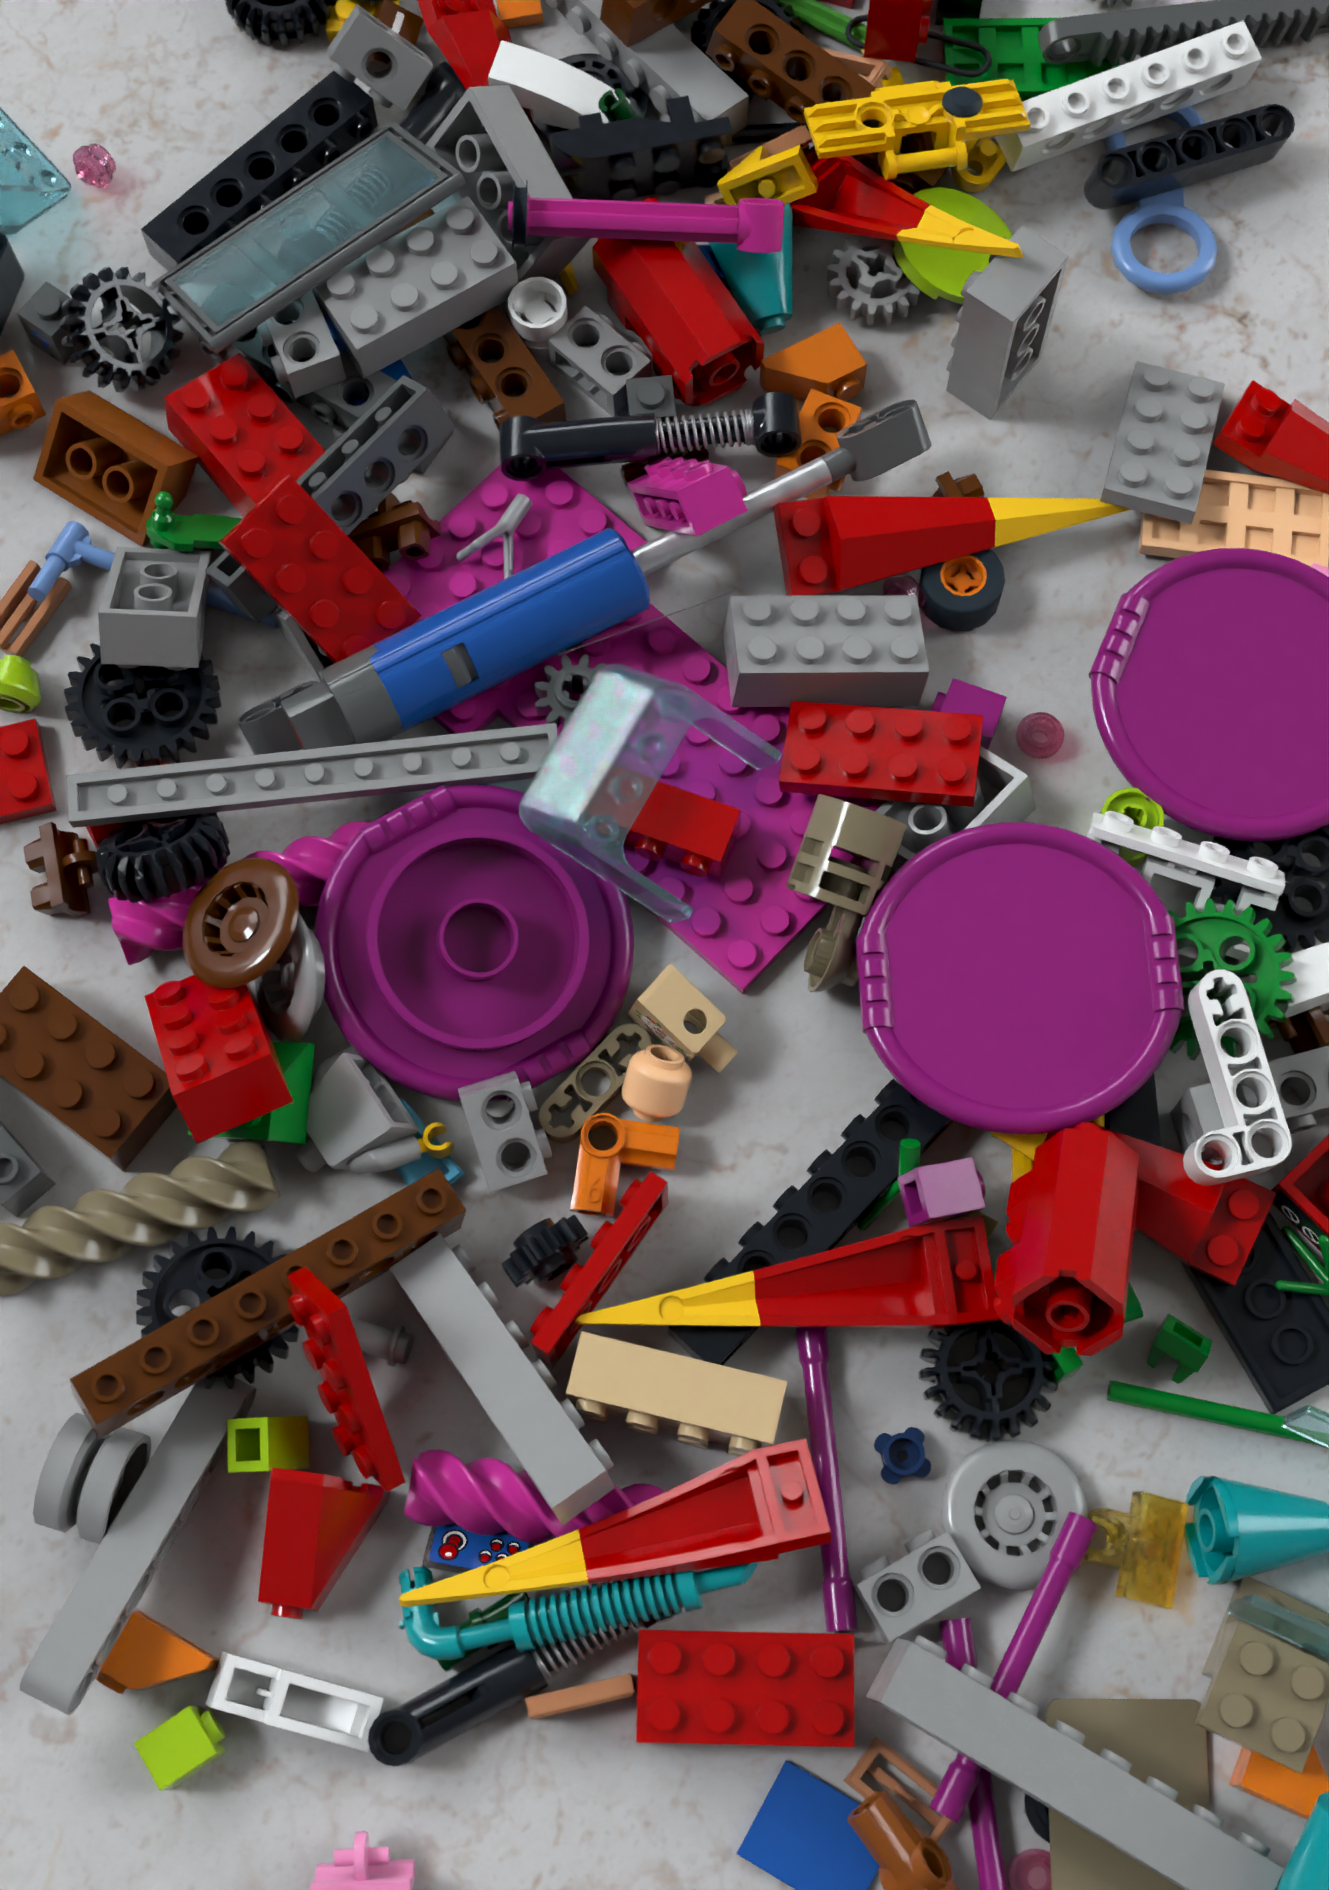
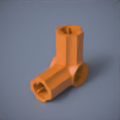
[570,1113,680,1217]

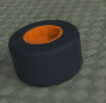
[918,549,1005,632]

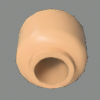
[622,1045,692,1122]

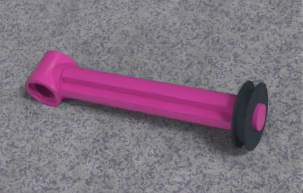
[508,180,785,253]

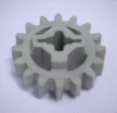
[827,235,921,326]

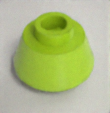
[0,655,41,713]

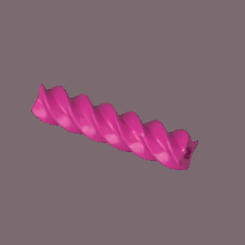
[108,811,389,965]
[404,1449,665,1544]

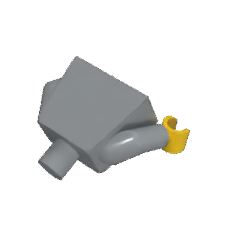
[296,1045,454,1174]

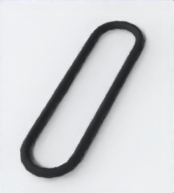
[845,15,992,78]

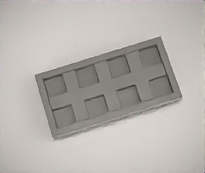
[1100,361,1225,524]

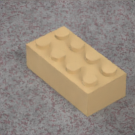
[566,1331,787,1457]

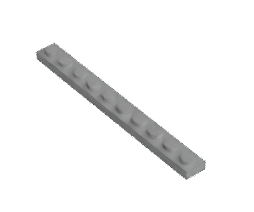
[66,723,562,828]

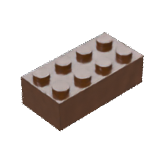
[0,966,177,1172]

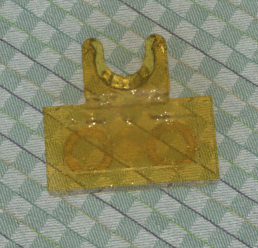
[1083,1491,1189,1609]

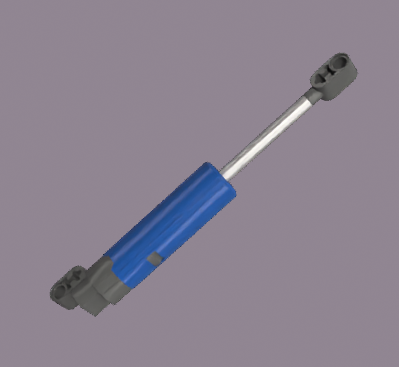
[237,399,932,755]

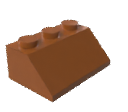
[33,390,199,547]

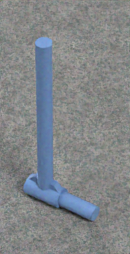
[27,521,278,628]

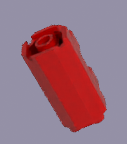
[592,198,764,407]
[993,1122,1140,1356]

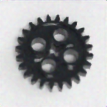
[64,643,221,769]
[1210,824,1329,953]
[136,1227,300,1389]

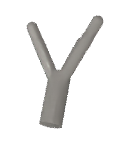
[456,494,532,579]

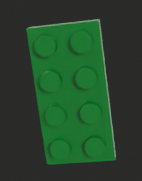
[942,18,1120,102]

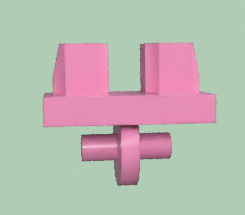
[310,1831,415,1890]

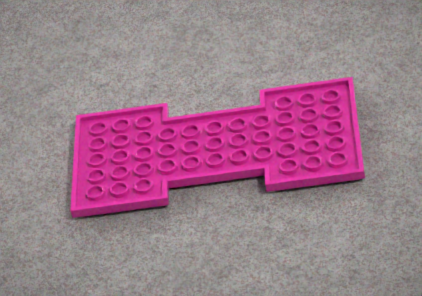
[384,464,886,994]

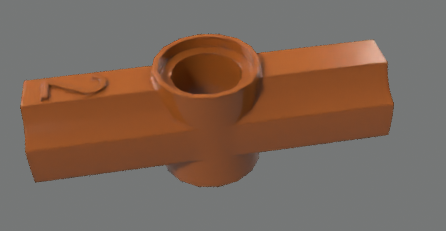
[846,1790,958,1890]

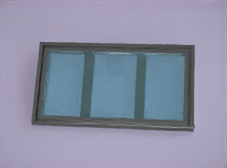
[151,121,467,354]

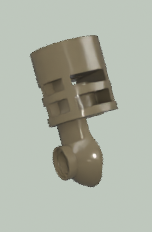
[786,794,907,993]

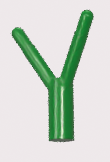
[858,1138,921,1231]
[1276,1226,1329,1296]

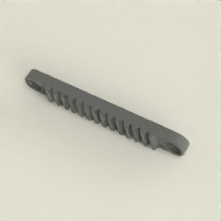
[1037,0,1329,67]

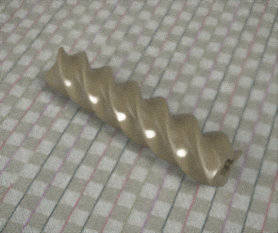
[0,1140,280,1296]

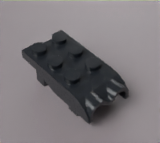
[548,96,733,201]

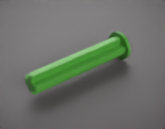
[780,0,867,52]

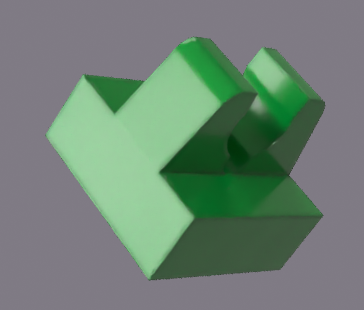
[1147,1313,1213,1384]

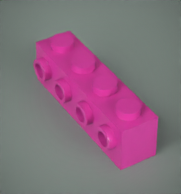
[627,455,748,537]

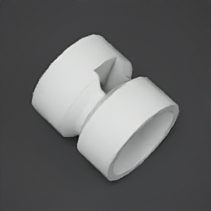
[508,277,568,362]

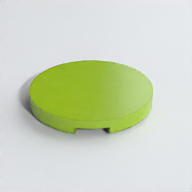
[892,187,1012,304]

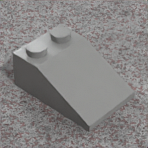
[98,547,211,671]

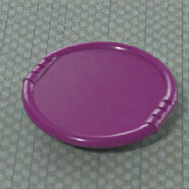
[1089,548,1329,842]
[314,785,634,1102]
[856,822,1185,1135]

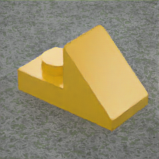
[717,145,819,205]

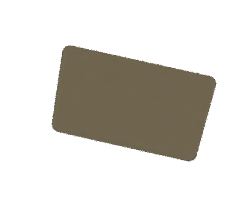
[1046,1699,1210,1890]

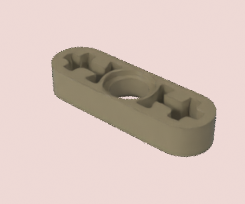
[539,1024,652,1143]

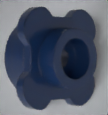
[874,1427,931,1485]

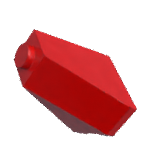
[258,1467,390,1620]

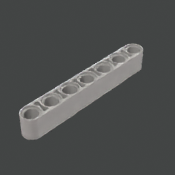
[20,1376,257,1715]

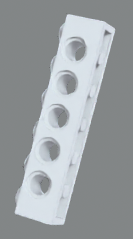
[995,20,1262,172]

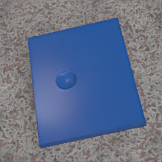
[736,1760,880,1890]

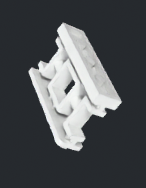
[1086,811,1285,983]

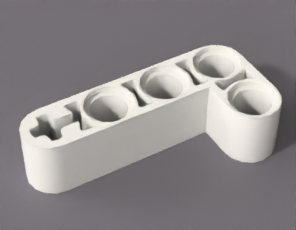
[1183,970,1292,1186]

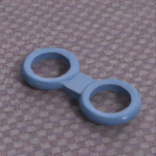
[1104,106,1218,295]

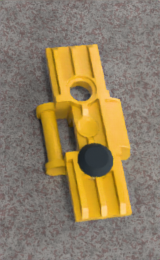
[804,79,1030,180]

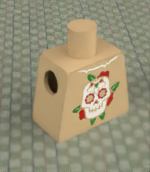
[627,963,739,1073]

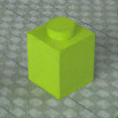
[227,1415,309,1473]
[133,1706,226,1791]

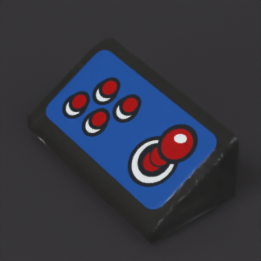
[422,1522,535,1574]

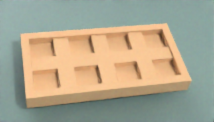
[1138,470,1329,568]

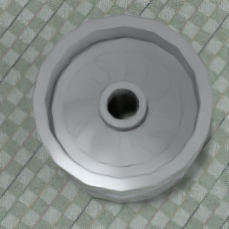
[33,1413,151,1544]

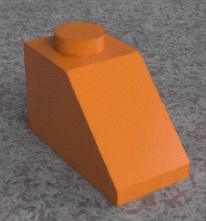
[759,322,867,402]
[95,1608,220,1694]
[1229,1745,1329,1820]

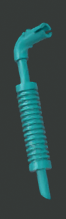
[398,1562,758,1660]

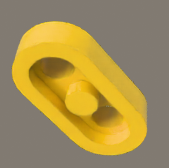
[951,136,1007,193]

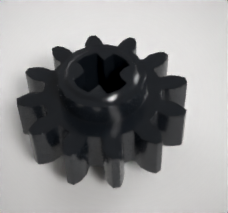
[501,1215,589,1288]

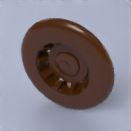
[182,858,299,988]

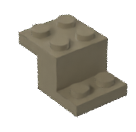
[1194,1577,1329,1774]

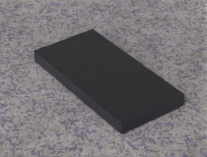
[1179,1211,1329,1415]

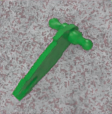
[146,491,242,552]

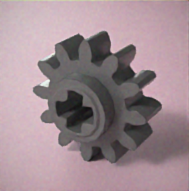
[535,654,619,740]

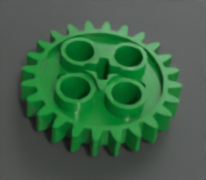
[1168,898,1297,1061]

